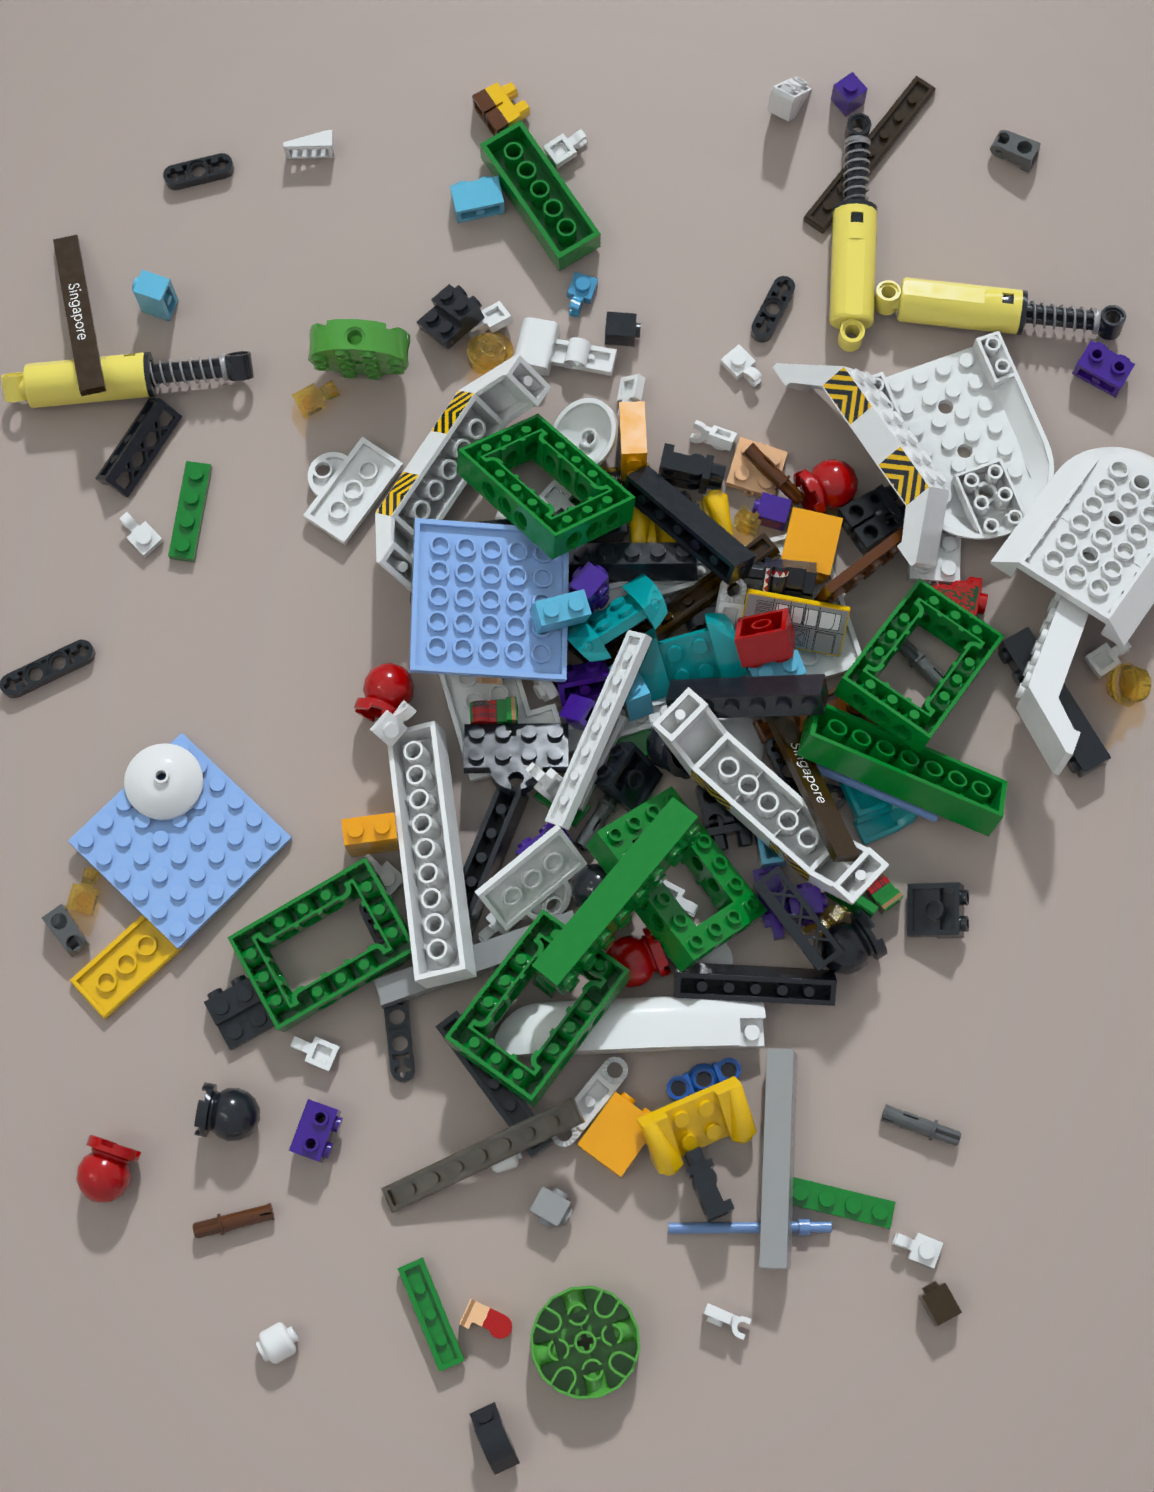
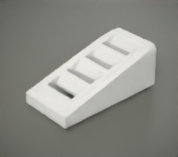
[283,130,335,159]

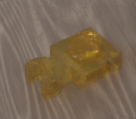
[733,505,761,537]

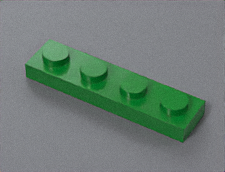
[168,461,212,562]
[793,1177,896,1229]
[397,1257,465,1372]

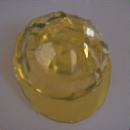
[467,332,514,375]
[1105,662,1151,707]

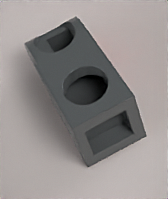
[990,130,1041,173]
[42,904,90,957]

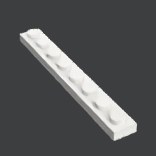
[545,630,652,830]

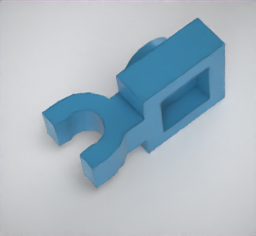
[567,272,598,318]

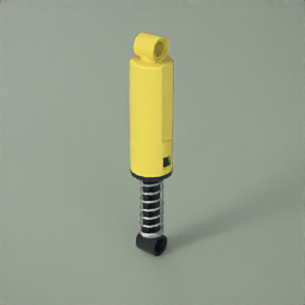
[829,113,877,352]
[874,277,1126,340]
[0,351,254,408]

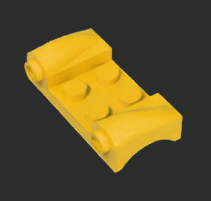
[628,490,733,543]
[637,1076,757,1176]

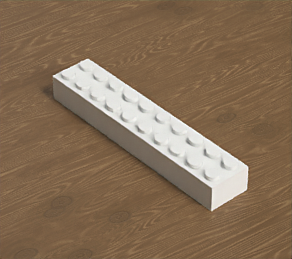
[387,720,477,989]

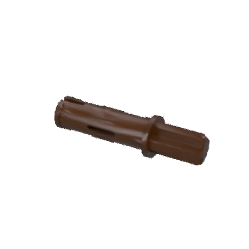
[742,442,805,505]
[193,1203,275,1238]

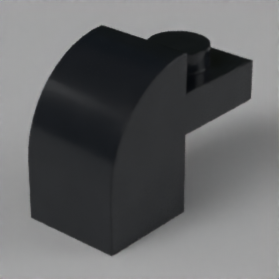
[470,1402,520,1475]

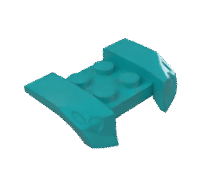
[567,573,668,662]
[639,613,748,701]
[838,782,918,846]

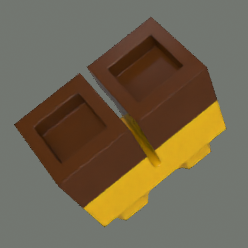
[472,82,530,136]

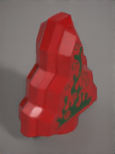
[932,577,988,616]

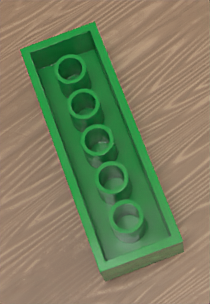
[480,120,601,271]

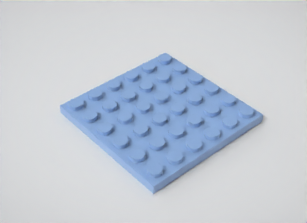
[409,518,569,682]
[68,733,292,950]

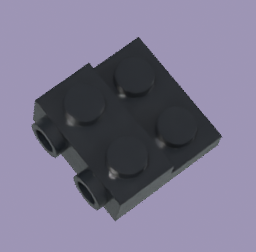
[416,284,485,350]
[595,741,663,812]
[907,882,969,939]
[204,975,275,1051]

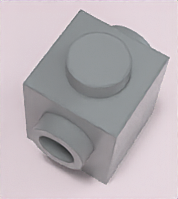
[529,1186,573,1229]

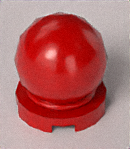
[793,459,858,514]
[354,663,414,722]
[606,927,672,988]
[76,1135,141,1203]

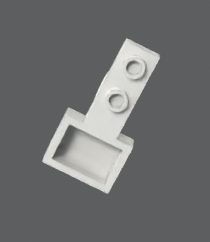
[514,317,617,377]

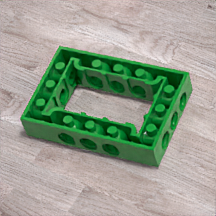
[457,414,636,560]
[833,578,1004,753]
[585,786,768,973]
[227,857,412,1032]
[444,909,631,1107]

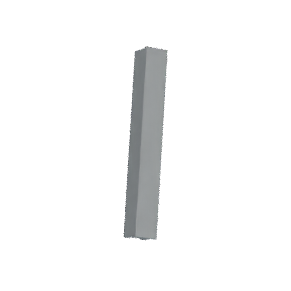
[374,910,574,1009]
[759,1049,797,1270]

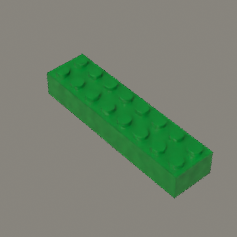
[797,704,1008,837]
[532,797,701,995]

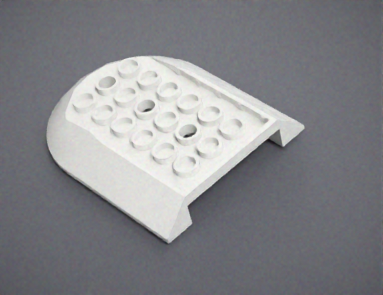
[872,331,1054,540]
[990,447,1154,648]

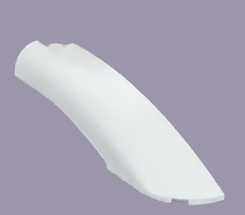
[494,996,766,1056]

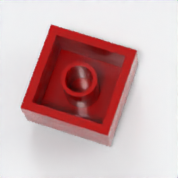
[734,608,796,668]

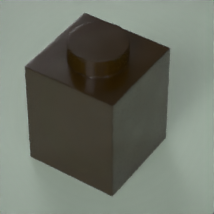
[918,1281,962,1326]

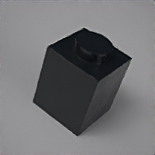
[605,311,641,347]

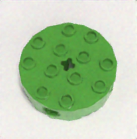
[308,319,410,380]
[530,1286,640,1399]

